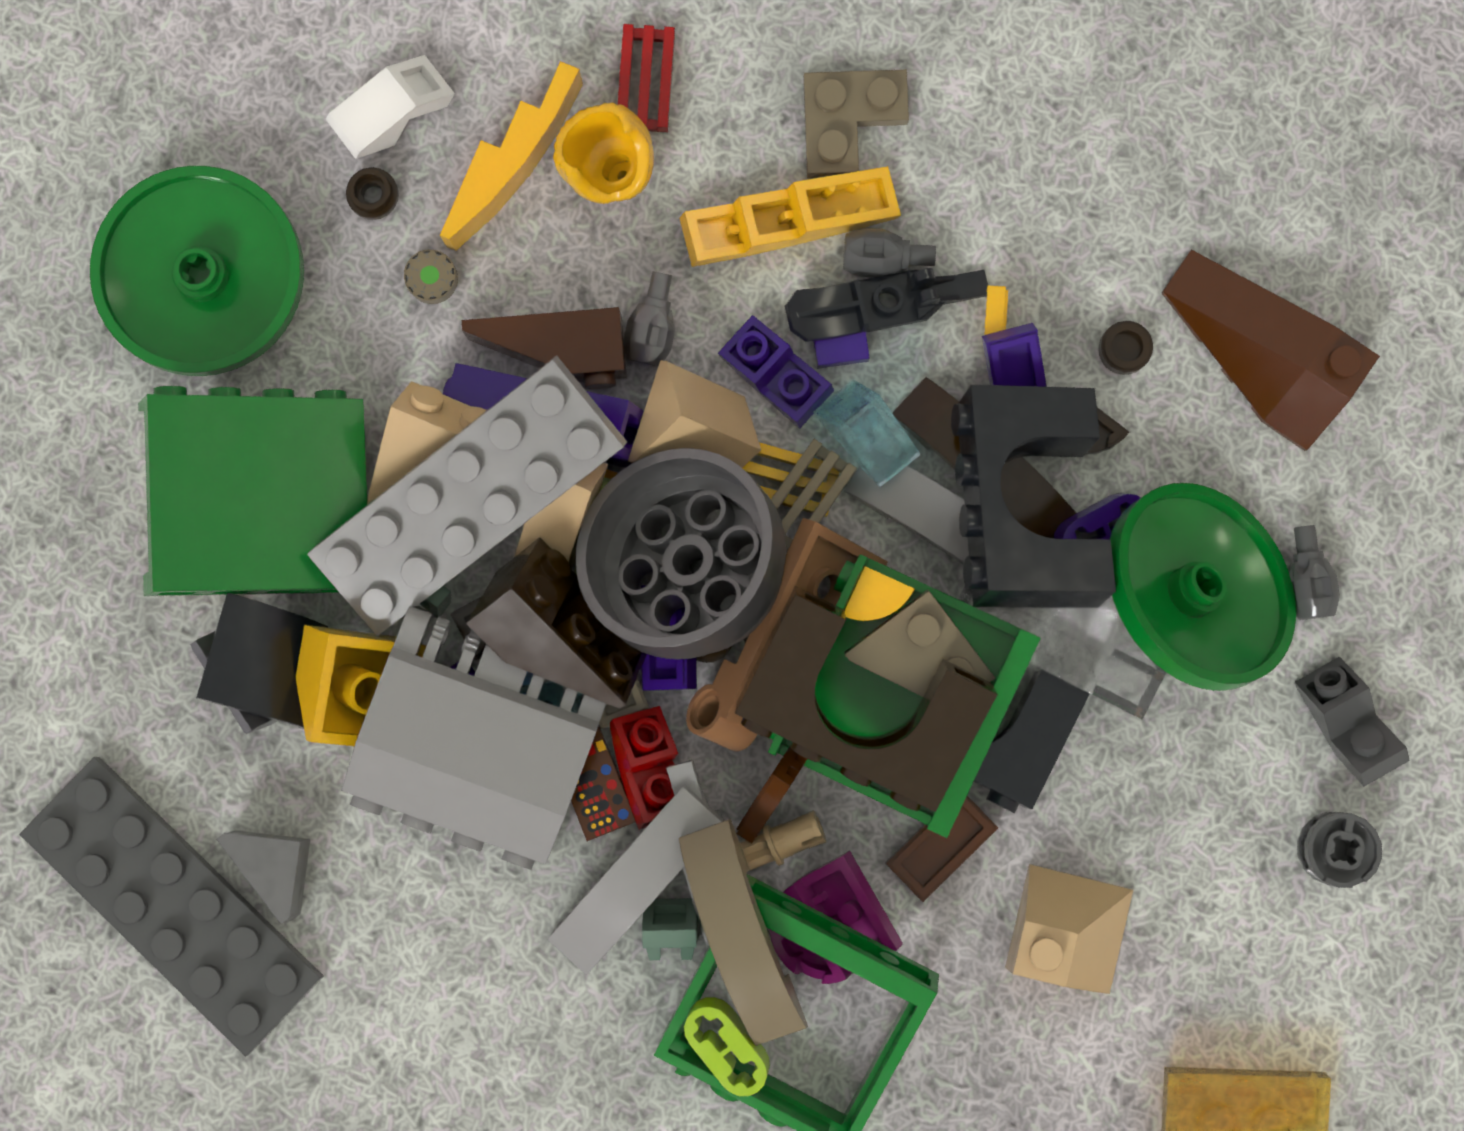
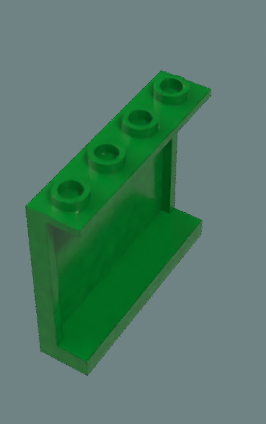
[138,386,367,596]
[768,554,1041,838]

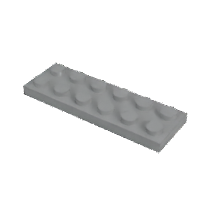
[307,355,627,636]

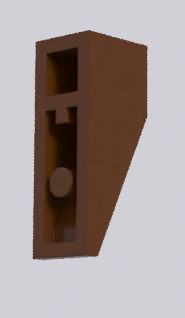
[461,307,627,389]

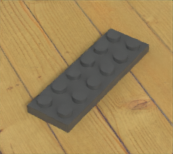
[19,757,324,1057]

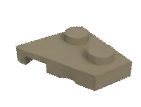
[845,589,995,697]

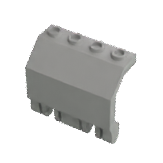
[341,606,606,870]

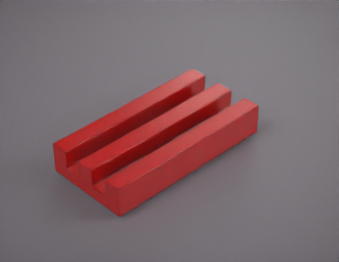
[617,24,675,133]

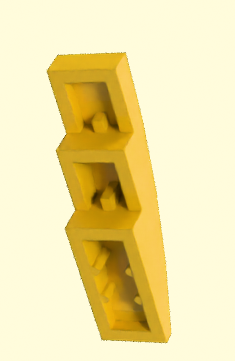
[440,61,583,251]
[679,166,901,267]

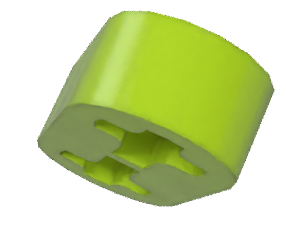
[684,997,770,1096]

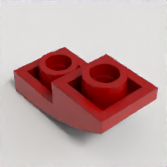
[609,706,679,830]

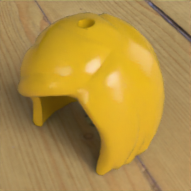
[553,102,654,204]

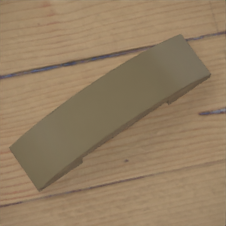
[678,818,808,1046]

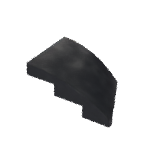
[196,592,328,729]

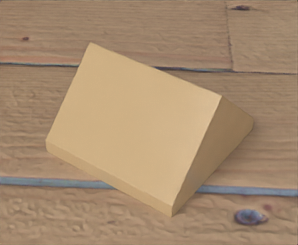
[628,360,761,468]

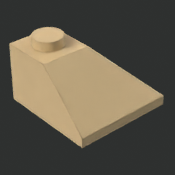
[1005,864,1133,994]

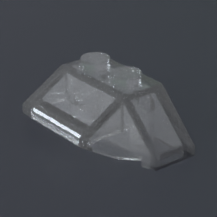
[958,586,1166,720]

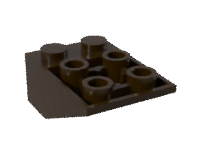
[466,538,647,709]

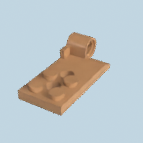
[686,518,888,752]

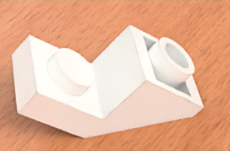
[326,55,455,159]

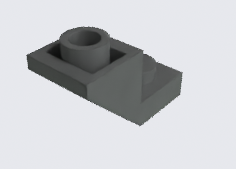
[1295,657,1410,787]

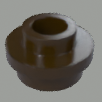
[346,167,399,220]

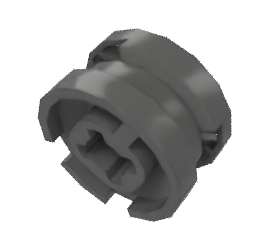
[1297,812,1382,888]

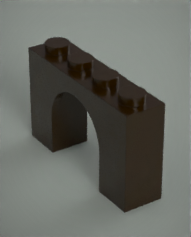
[735,586,998,812]

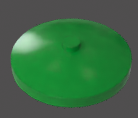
[90,166,304,376]
[1110,483,1296,691]

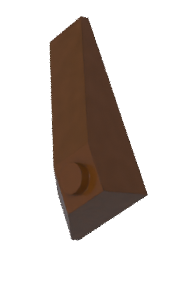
[1162,249,1380,451]

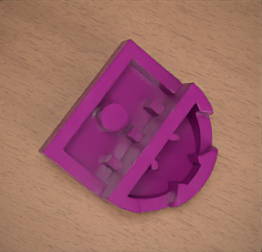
[769,850,903,984]

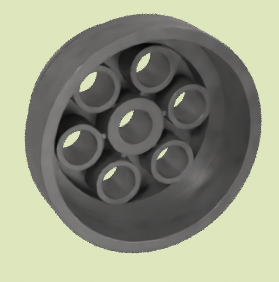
[576,448,786,659]

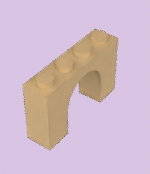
[367,381,608,569]

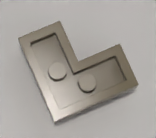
[803,69,909,179]

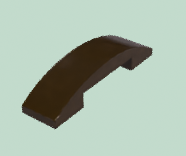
[890,377,1077,538]

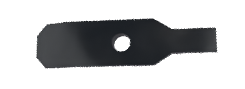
[784,268,988,342]

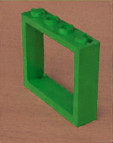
[654,874,939,1131]

